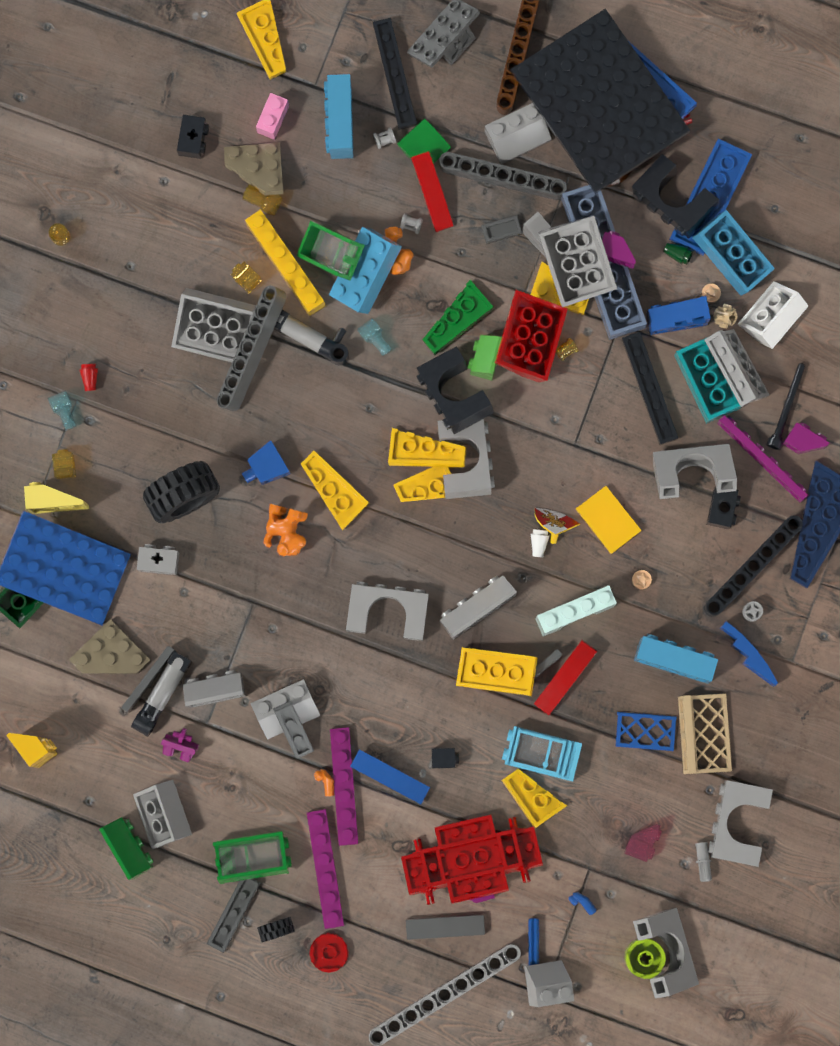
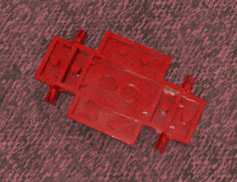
[401,815,543,905]

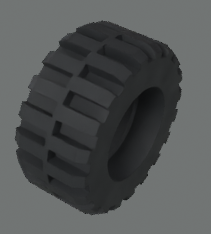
[143,461,220,524]

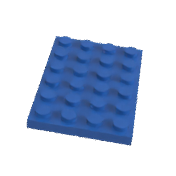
[0,511,131,625]

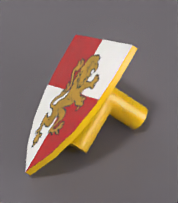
[535,508,580,544]

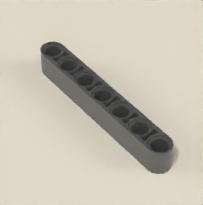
[440,152,567,200]
[217,285,286,411]

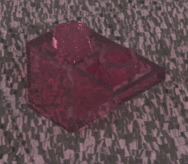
[624,824,662,862]

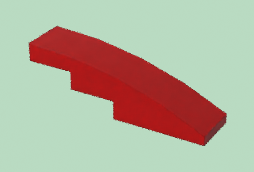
[411,151,454,232]
[534,640,597,715]

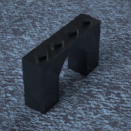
[632,154,720,239]
[416,346,494,434]

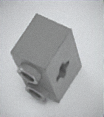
[137,544,179,575]

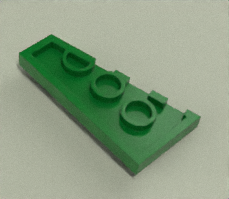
[422,280,494,355]

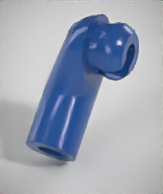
[569,892,597,915]

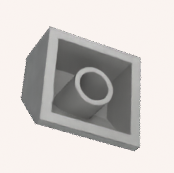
[524,960,574,1007]

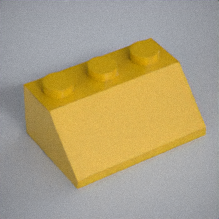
[6,733,57,768]

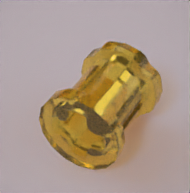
[556,337,579,361]

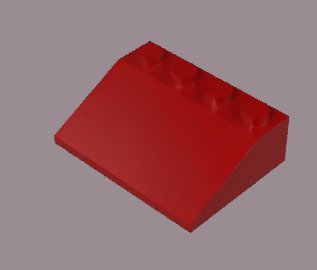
[495,290,568,383]

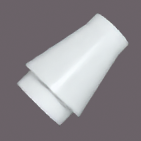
[531,529,549,557]

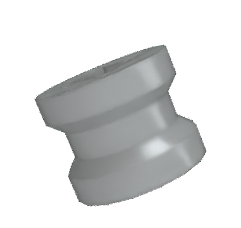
[742,601,763,622]

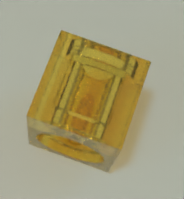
[231,261,262,294]
[52,449,76,479]

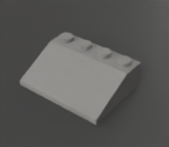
[538,216,617,307]
[171,288,256,365]

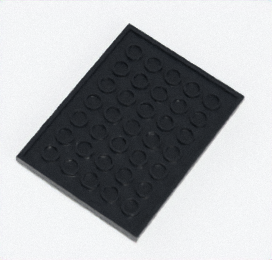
[511,8,690,194]

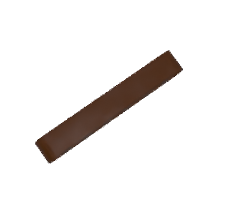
[497,0,539,115]

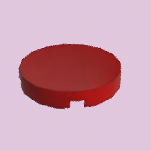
[309,933,349,973]

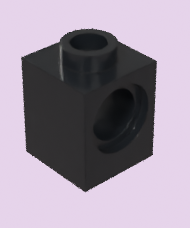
[432,748,459,769]

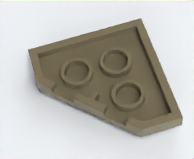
[224,142,284,196]
[69,619,151,674]

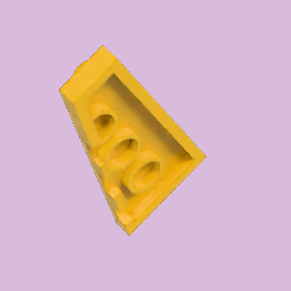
[236,0,286,80]
[388,428,466,467]
[301,451,369,531]

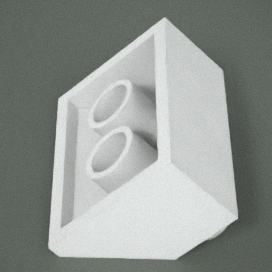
[738,281,808,349]

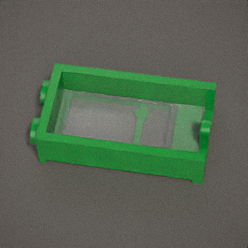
[296,221,365,281]
[213,831,292,884]

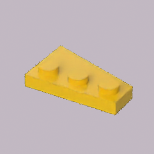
[530,262,589,315]
[501,769,567,828]

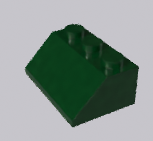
[0,586,43,629]

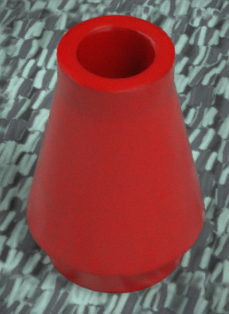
[79,364,98,391]

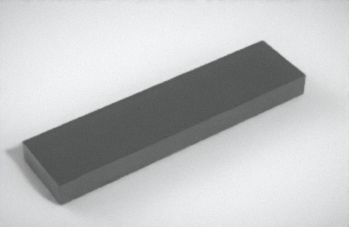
[122,646,176,713]
[206,879,260,953]
[406,915,485,940]

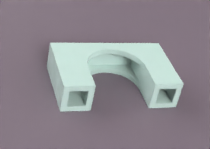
[535,586,617,637]

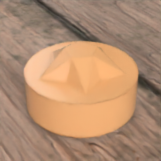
[701,284,721,304]
[632,570,652,590]

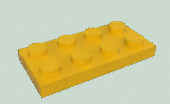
[456,647,538,696]

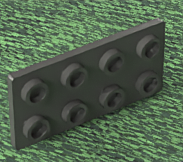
[407,0,480,68]

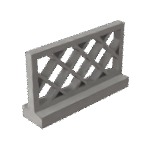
[705,329,770,407]

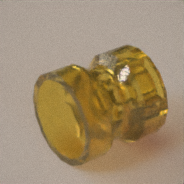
[49,223,70,246]

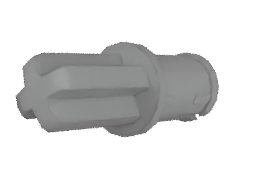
[695,842,712,882]

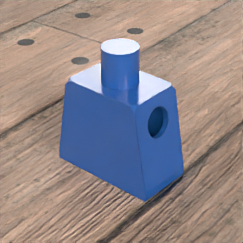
[242,441,290,485]

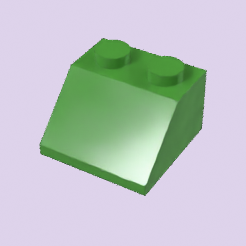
[468,335,502,381]

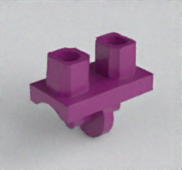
[161,728,199,762]

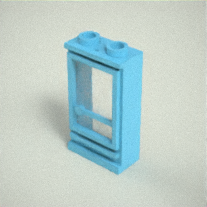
[502,726,582,782]

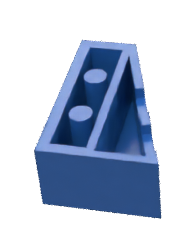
[646,296,710,335]

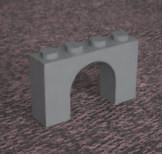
[438,419,495,499]
[653,444,737,499]
[346,582,429,641]
[708,780,773,867]
[633,908,699,999]

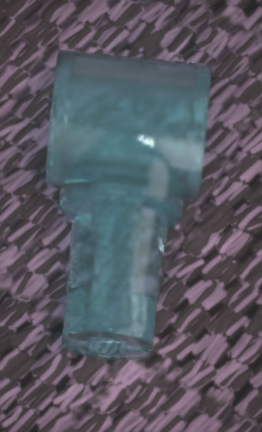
[357,318,391,356]
[48,391,76,430]

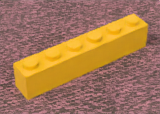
[245,209,325,316]

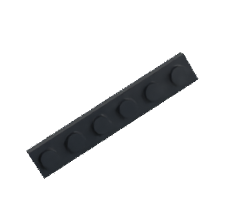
[373,18,417,130]
[622,332,678,445]

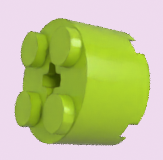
[624,938,666,979]

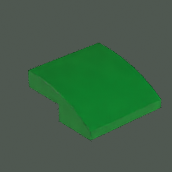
[397,119,451,164]

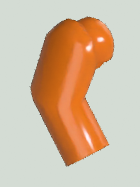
[314,769,335,796]

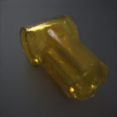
[242,185,283,216]

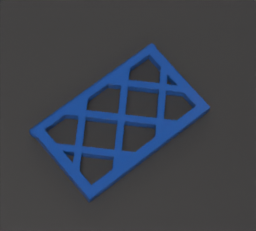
[616,712,677,751]

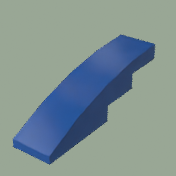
[720,621,778,687]
[350,750,430,805]

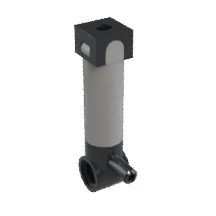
[274,310,349,366]
[131,651,192,737]

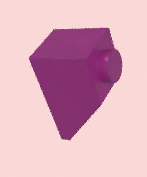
[602,231,636,269]

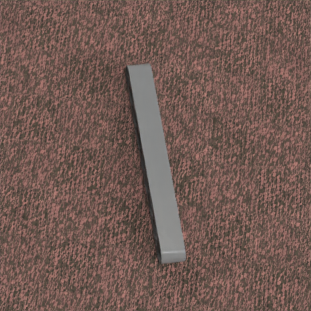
[369,944,521,1046]

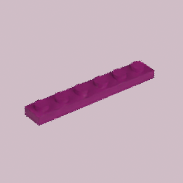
[717,415,808,503]
[330,727,358,846]
[307,809,344,929]

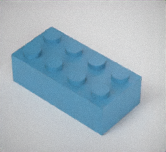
[324,74,353,159]
[692,210,775,296]
[329,227,402,314]
[634,634,718,684]

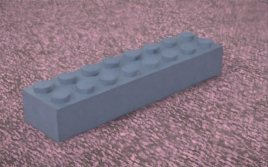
[561,185,647,340]

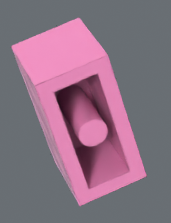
[256,93,289,140]

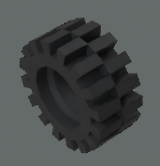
[257,917,295,943]

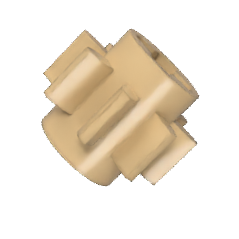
[713,304,737,329]

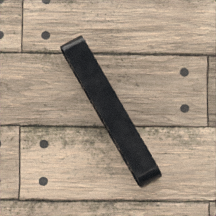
[704,515,803,617]

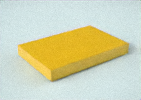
[576,486,641,554]

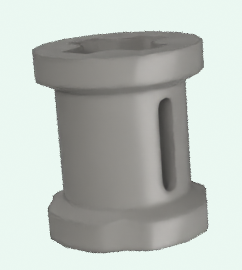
[373,127,396,149]
[400,213,423,234]

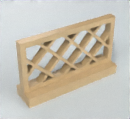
[678,694,732,774]

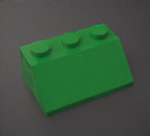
[99,817,154,880]

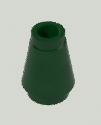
[663,243,693,265]

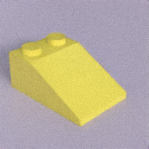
[24,482,89,514]

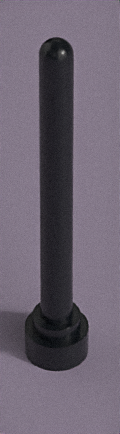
[766,363,805,450]

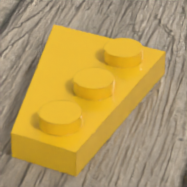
[393,467,451,502]

